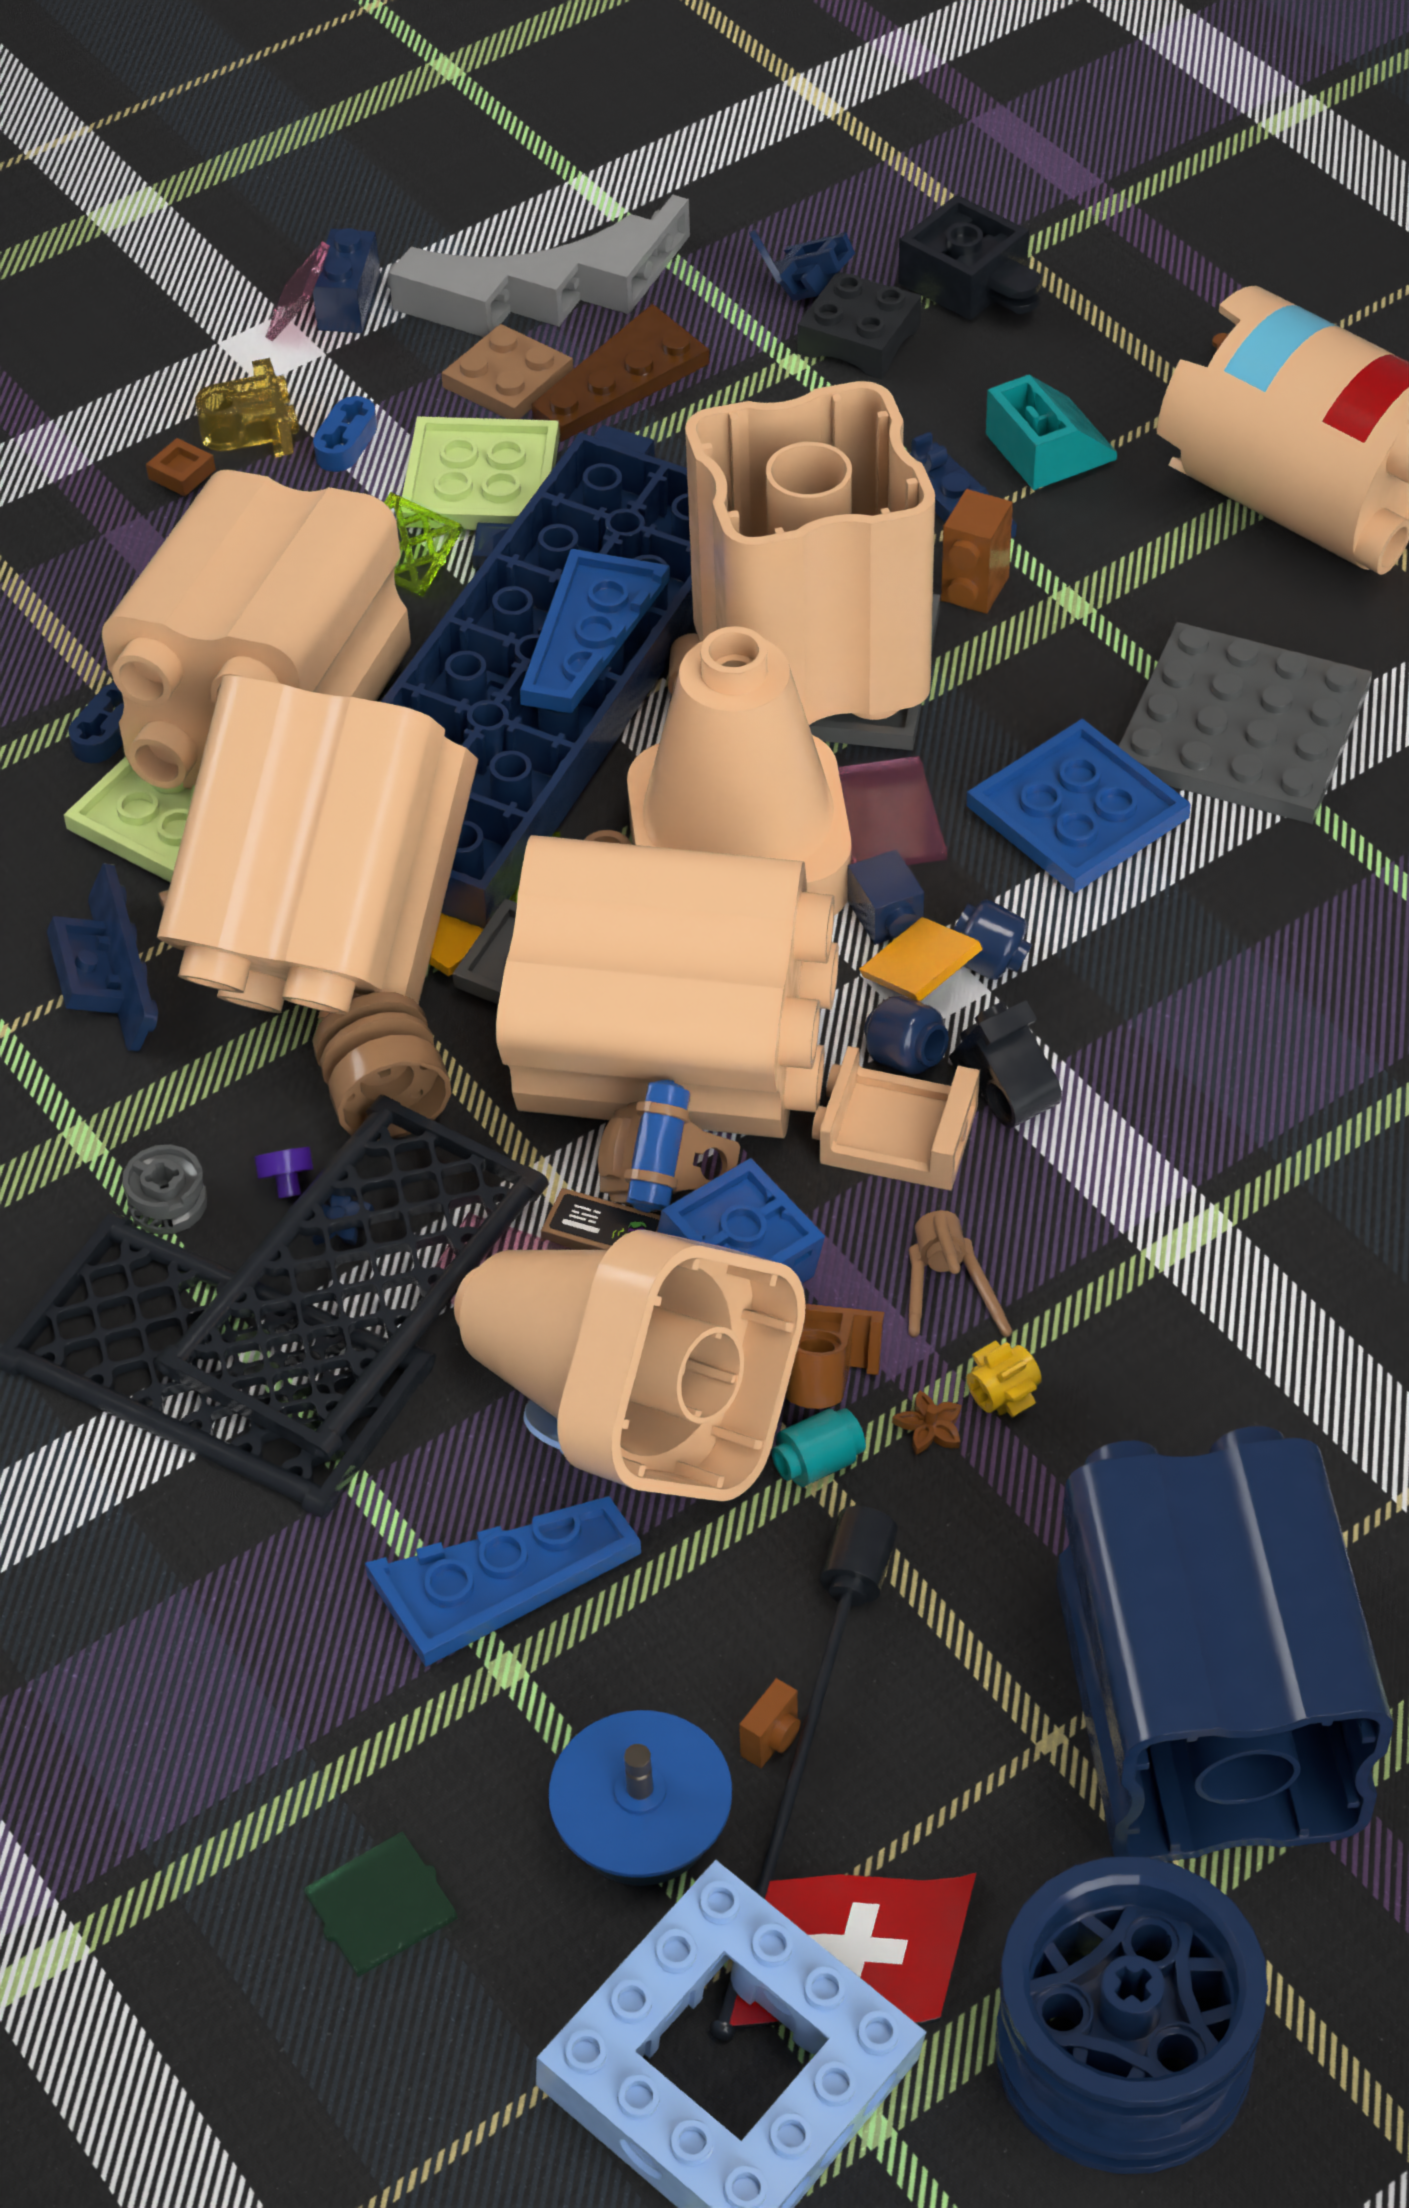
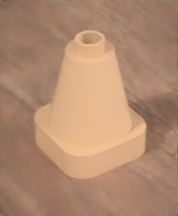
[627,626,851,916]
[454,1230,805,1501]

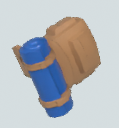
[598,1080,740,1213]

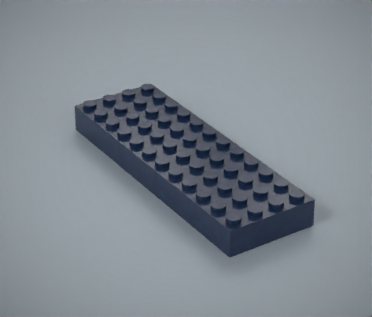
[381,432,694,929]

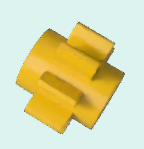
[966,1340,1041,1417]

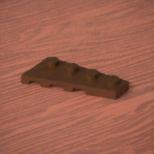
[532,303,710,442]

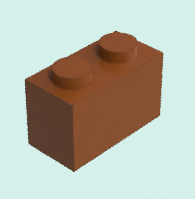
[941,489,1013,614]

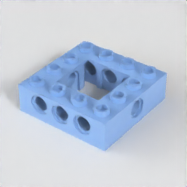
[536,1860,926,2208]

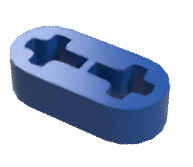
[313,396,378,472]

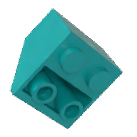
[986,374,1117,490]

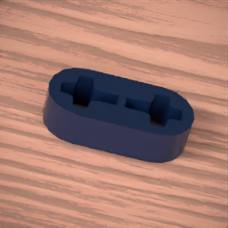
[69,682,124,763]

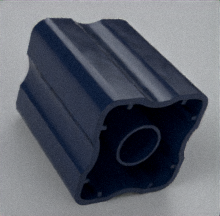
[1057,1426,1394,1862]

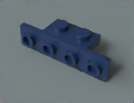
[47,863,158,1051]

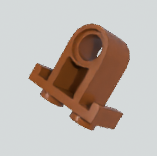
[785,1304,884,1409]

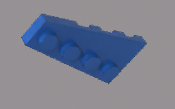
[520,549,670,713]
[365,1496,641,1667]

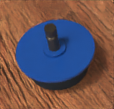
[549,1710,732,1886]

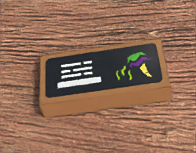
[541,1188,660,1250]

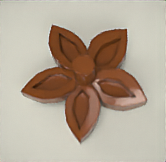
[891,1390,962,1455]

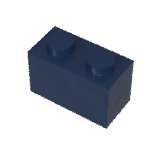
[312,228,381,334]

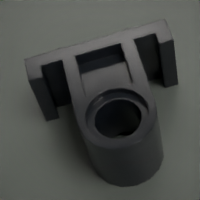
[948,1000,1062,1128]

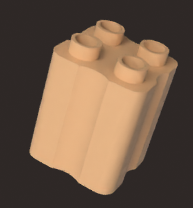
[685,381,935,725]
[102,470,411,789]
[157,675,478,1020]
[496,835,839,1139]

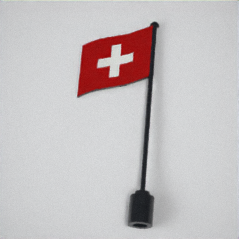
[710,1506,977,2041]

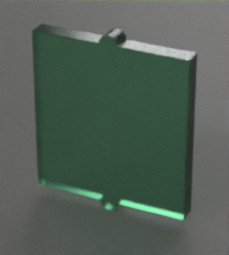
[304,1832,457,1977]

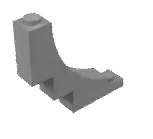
[387,194,690,337]

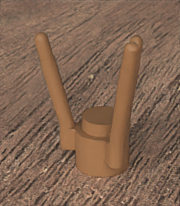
[908,1210,1012,1337]

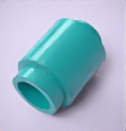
[772,1408,866,1487]

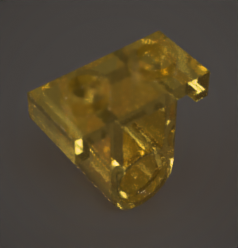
[195,358,299,457]

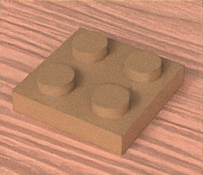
[442,324,573,419]

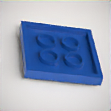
[967,718,1191,894]

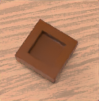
[146,438,216,496]
[739,1678,801,1769]

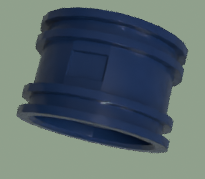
[995,1856,1268,2174]

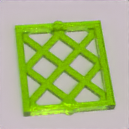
[384,492,464,596]

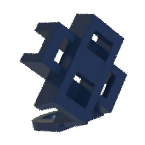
[749,229,855,301]

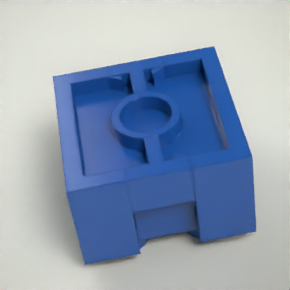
[657,1158,825,1284]

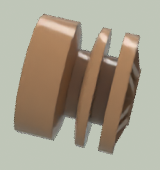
[312,992,452,1141]

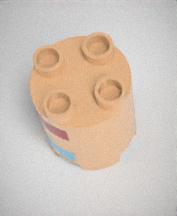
[1157,286,1409,575]

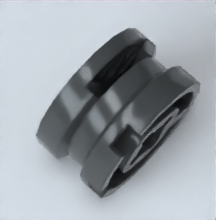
[123,1144,207,1235]

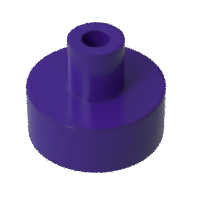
[254,1147,314,1199]

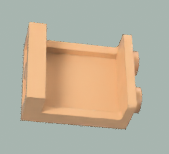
[812,1046,980,1191]

